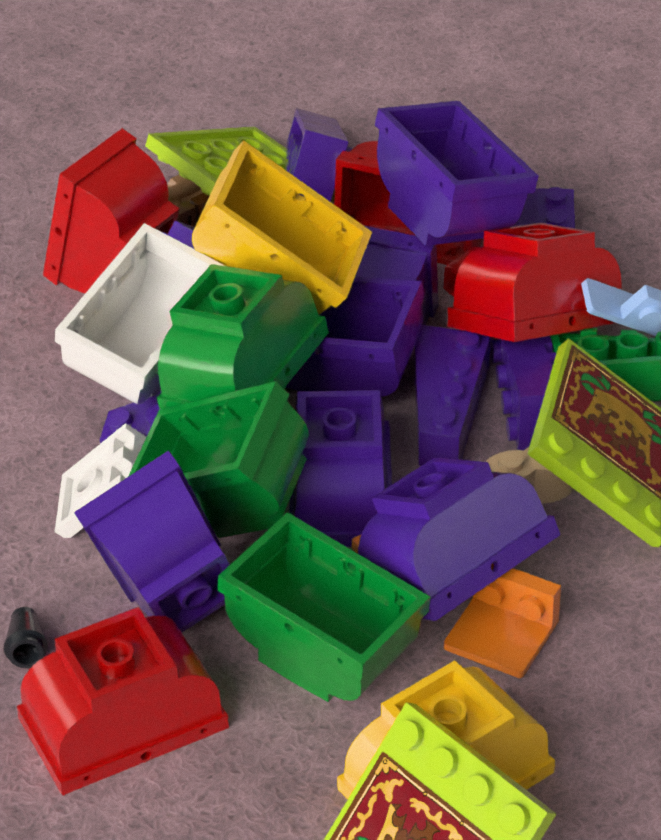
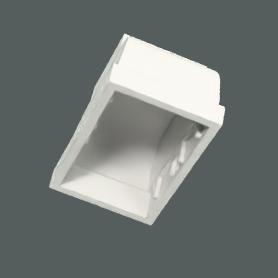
[55,223,225,405]

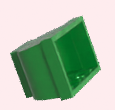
[157,264,329,409]
[128,381,309,538]
[218,512,430,702]

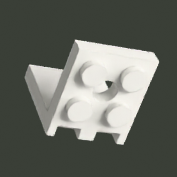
[55,423,146,538]

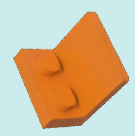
[444,563,561,678]

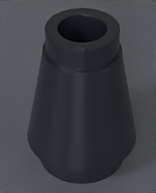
[4,607,48,668]

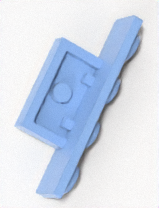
[581,278,661,336]

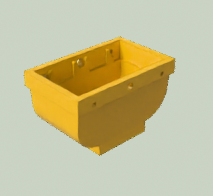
[192,141,372,315]
[337,660,555,799]

